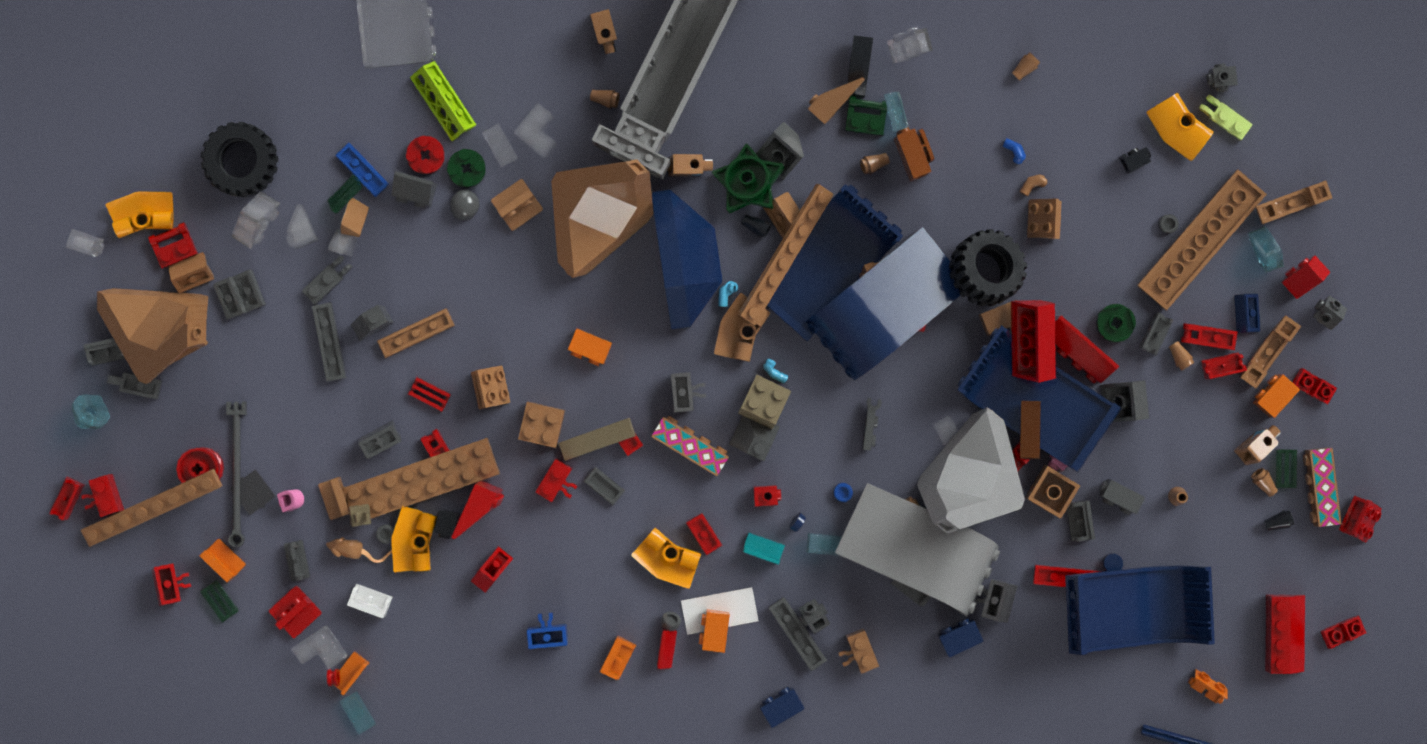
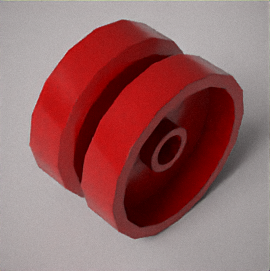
[176,447,224,483]

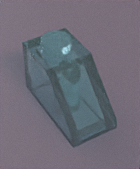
[1248,226,1284,273]

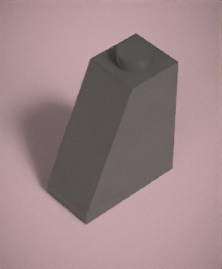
[351,305,394,341]

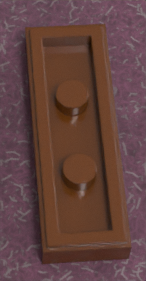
[1020,401,1041,459]

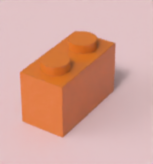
[568,328,613,366]
[1253,374,1300,418]
[699,609,730,653]

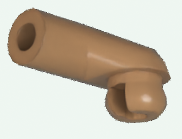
[1020,174,1047,197]

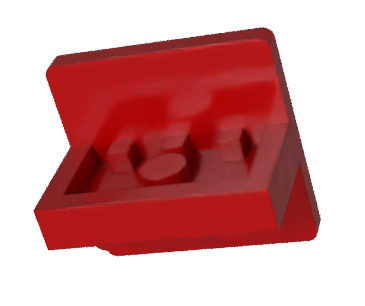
[1339,495,1382,543]
[269,585,322,638]

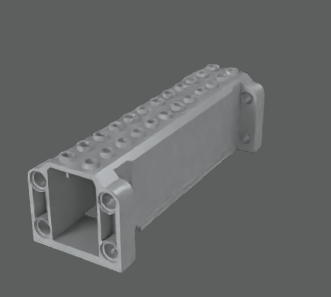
[592,0,738,180]

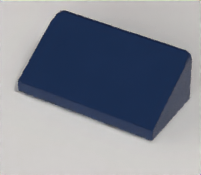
[1234,294,1261,333]

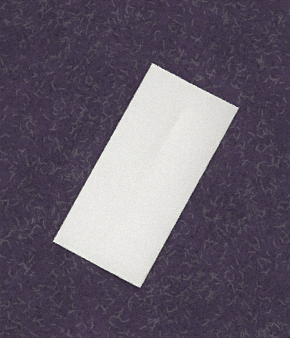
[681,587,759,635]

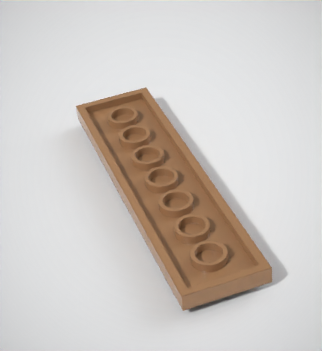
[1137,169,1267,311]
[343,438,500,519]

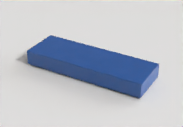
[335,143,389,197]

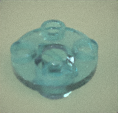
[72,394,110,429]

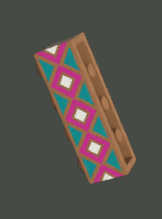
[651,416,729,476]
[1303,447,1342,527]

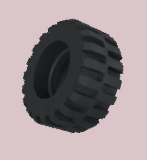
[200,122,279,197]
[949,229,1027,306]

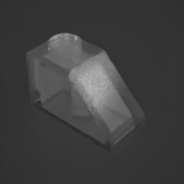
[286,204,318,249]
[65,229,104,257]
[328,229,357,257]

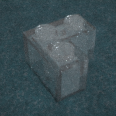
[514,103,557,159]
[231,191,280,249]
[291,625,348,670]

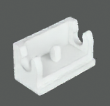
[347,584,393,618]

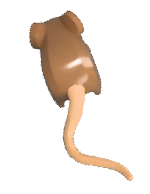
[326,537,392,563]

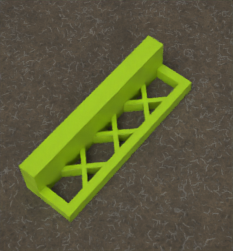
[410,61,476,141]

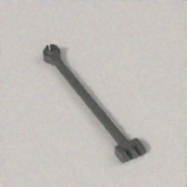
[226,401,247,547]

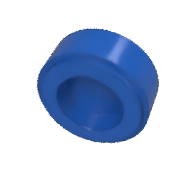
[833,483,853,502]

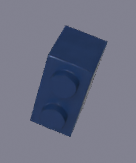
[938,618,984,658]
[760,686,805,728]

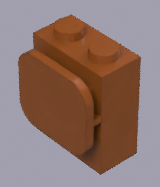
[893,127,935,182]

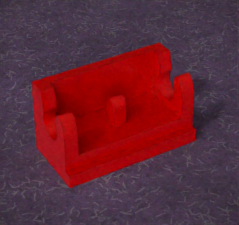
[1201,352,1247,379]
[49,477,85,520]

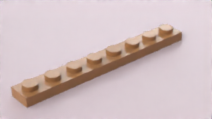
[737,184,834,325]
[81,469,223,547]

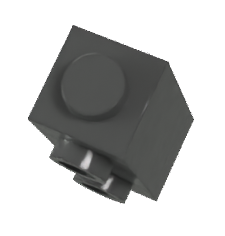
[1099,479,1146,515]

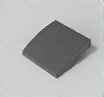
[213,269,266,320]

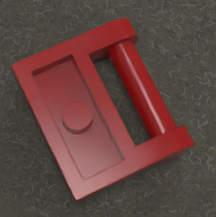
[148,222,198,269]

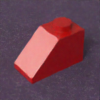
[471,546,513,593]

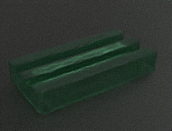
[327,174,362,214]
[1276,449,1297,488]
[200,580,239,623]

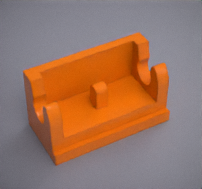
[600,636,636,680]

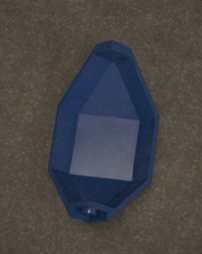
[652,190,723,329]

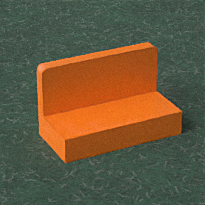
[199,539,246,582]
[333,651,370,696]

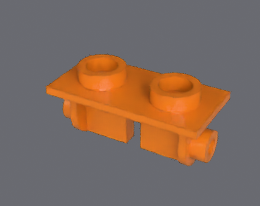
[1188,669,1228,704]

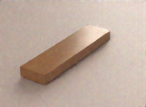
[377,308,455,358]

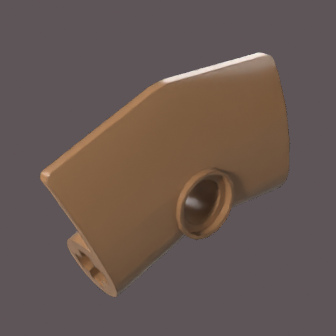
[714,293,771,362]

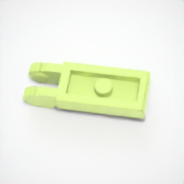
[1199,95,1253,141]

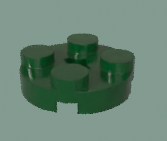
[447,149,486,188]
[1096,304,1136,342]

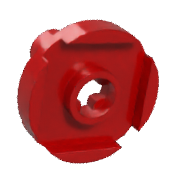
[406,135,445,174]

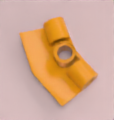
[1146,93,1213,161]
[105,191,174,239]
[391,506,437,572]
[632,527,701,589]

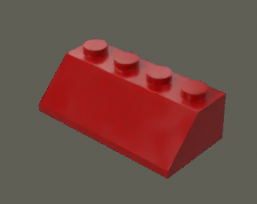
[1011,300,1056,383]
[1055,315,1119,384]
[1265,595,1305,674]

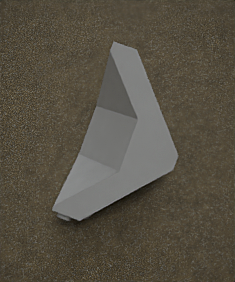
[917,407,1025,534]

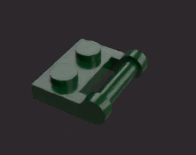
[845,96,888,136]

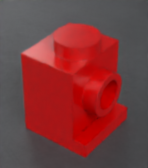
[754,485,781,507]

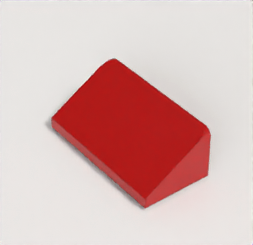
[657,629,677,669]

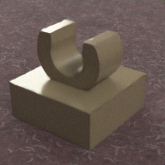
[349,504,371,527]

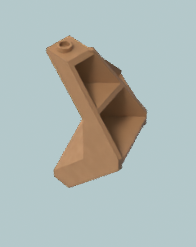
[551,159,654,278]
[97,288,208,384]

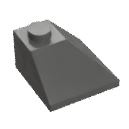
[756,122,804,180]
[729,416,780,461]

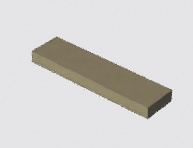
[559,418,636,461]

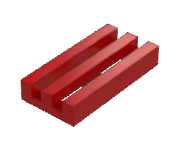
[408,377,451,412]

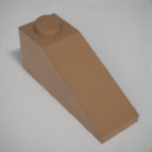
[808,77,865,124]

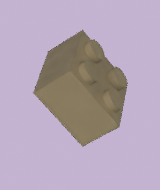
[738,375,791,430]

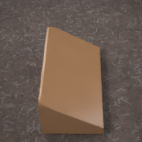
[341,197,369,237]

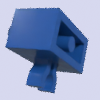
[527,612,568,649]

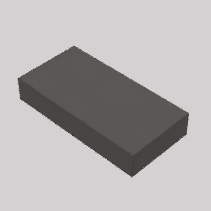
[583,467,625,505]

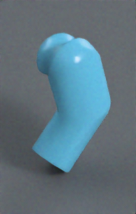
[718,281,738,307]
[763,358,788,384]

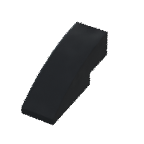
[847,35,873,98]

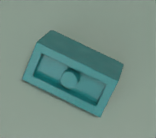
[742,533,785,565]

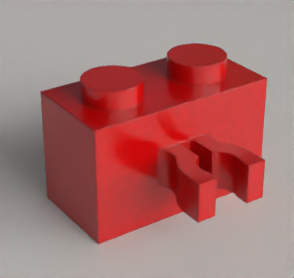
[1282,255,1330,299]
[536,458,578,502]
[81,474,124,517]
[152,563,191,606]

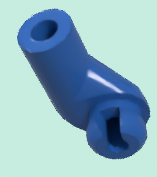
[1002,138,1026,164]

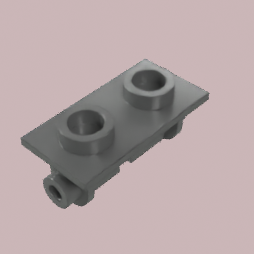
[284,540,310,581]

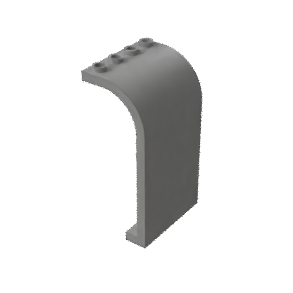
[835,483,1000,617]

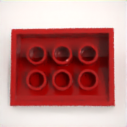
[451,480,505,540]

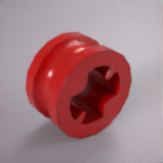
[327,669,340,687]

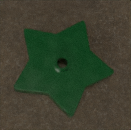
[712,143,785,213]

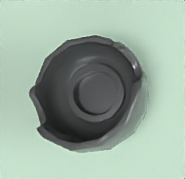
[450,190,479,221]

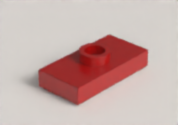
[686,513,722,555]

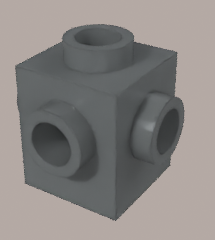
[1206,63,1238,92]
[1313,295,1347,330]
[798,599,830,634]

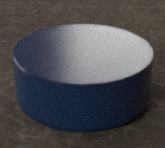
[789,512,806,532]
[1103,553,1123,571]

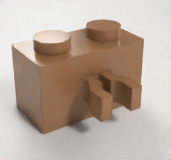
[838,628,879,674]

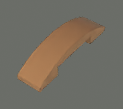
[1255,181,1332,224]
[1240,315,1301,389]

